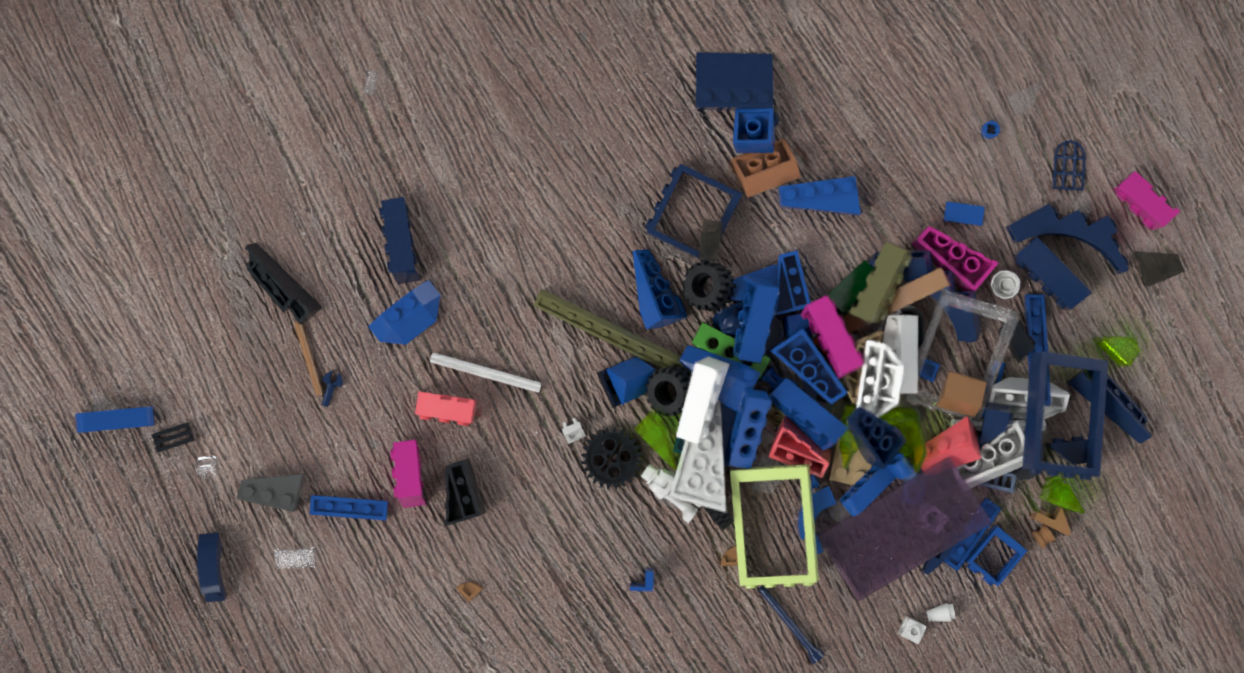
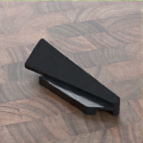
[245,243,322,324]

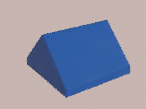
[606,356,655,405]

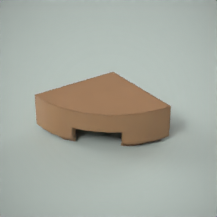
[721,546,738,566]
[456,582,483,602]

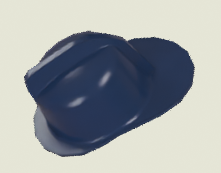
[712,301,744,336]

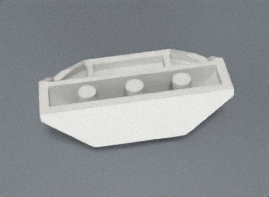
[856,340,905,417]
[989,377,1070,420]

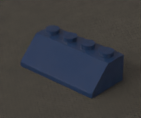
[1013,237,1092,310]

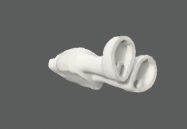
[641,464,701,523]

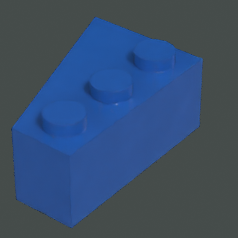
[774,250,811,316]

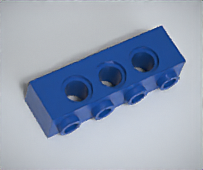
[725,388,772,469]

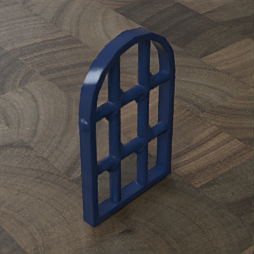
[1052,140,1086,191]

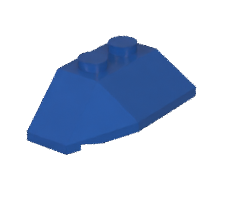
[368,280,440,345]

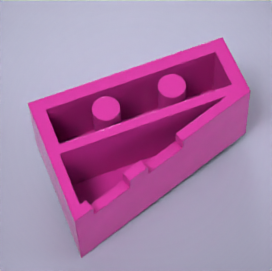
[390,440,426,508]

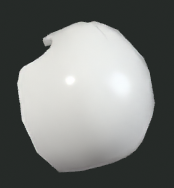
[991,270,1021,299]

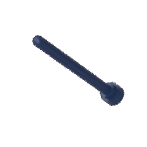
[759,586,825,664]

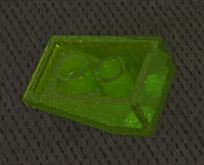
[633,412,677,470]

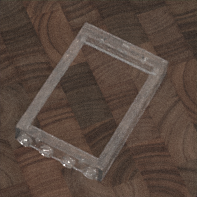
[905,290,1019,422]

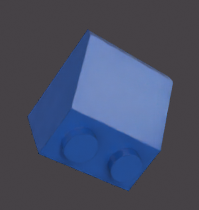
[733,108,775,153]

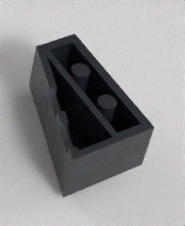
[445,458,486,526]

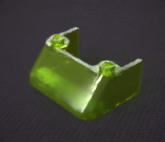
[839,405,927,473]

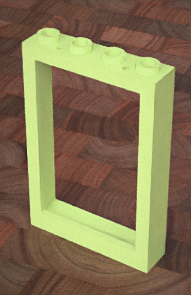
[730,464,819,589]

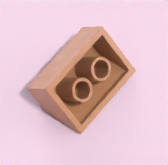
[731,139,801,198]

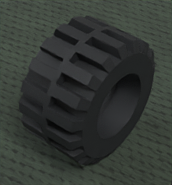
[682,261,736,311]
[645,365,692,417]

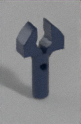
[321,371,343,407]

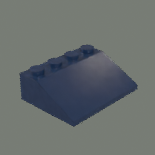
[695,52,773,111]

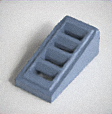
[978,472,1018,494]

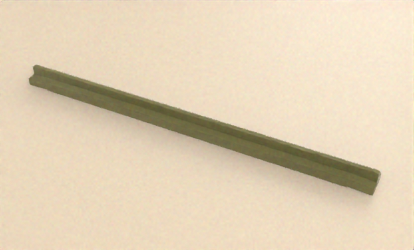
[534,289,786,426]

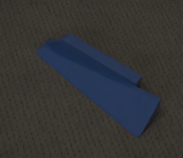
[1068,369,1152,444]

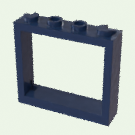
[645,163,742,262]

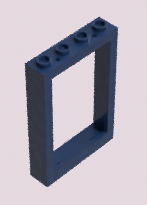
[1022,351,1108,480]

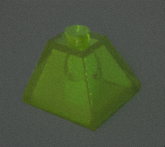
[1093,336,1141,367]
[1039,476,1085,514]

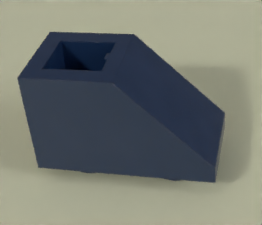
[1047,436,1088,465]

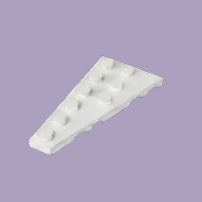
[669,400,726,512]

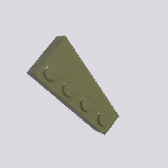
[850,242,912,323]

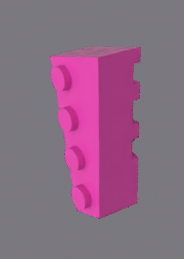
[911,226,998,291]
[801,296,864,378]

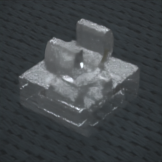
[195,455,218,479]

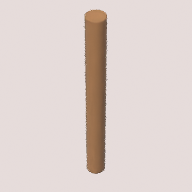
[294,322,324,396]

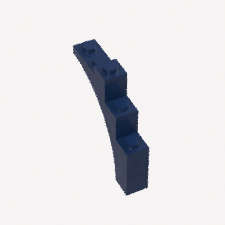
[1005,204,1129,274]

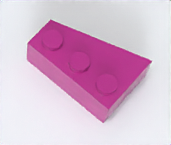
[1114,171,1180,230]

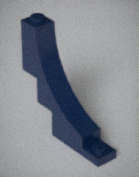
[869,250,982,343]

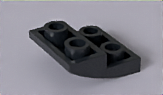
[997,316,1036,363]

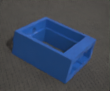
[965,525,1027,587]

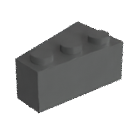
[237,473,306,512]

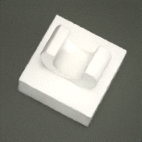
[562,418,586,444]

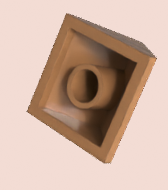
[936,371,986,417]

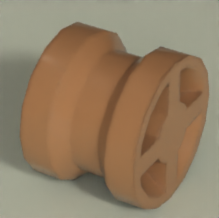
[1031,525,1055,549]

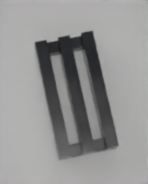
[151,422,195,453]

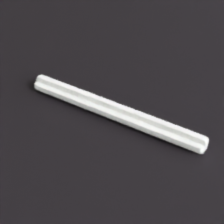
[430,353,541,392]

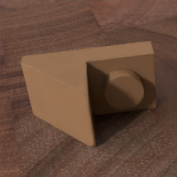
[1030,506,1071,536]

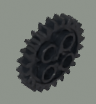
[581,427,643,489]

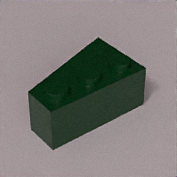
[826,260,875,316]

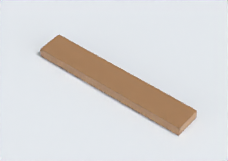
[840,268,950,334]

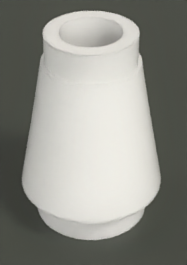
[926,603,956,622]

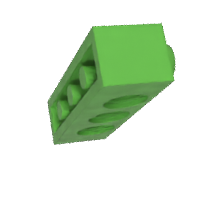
[691,322,771,379]

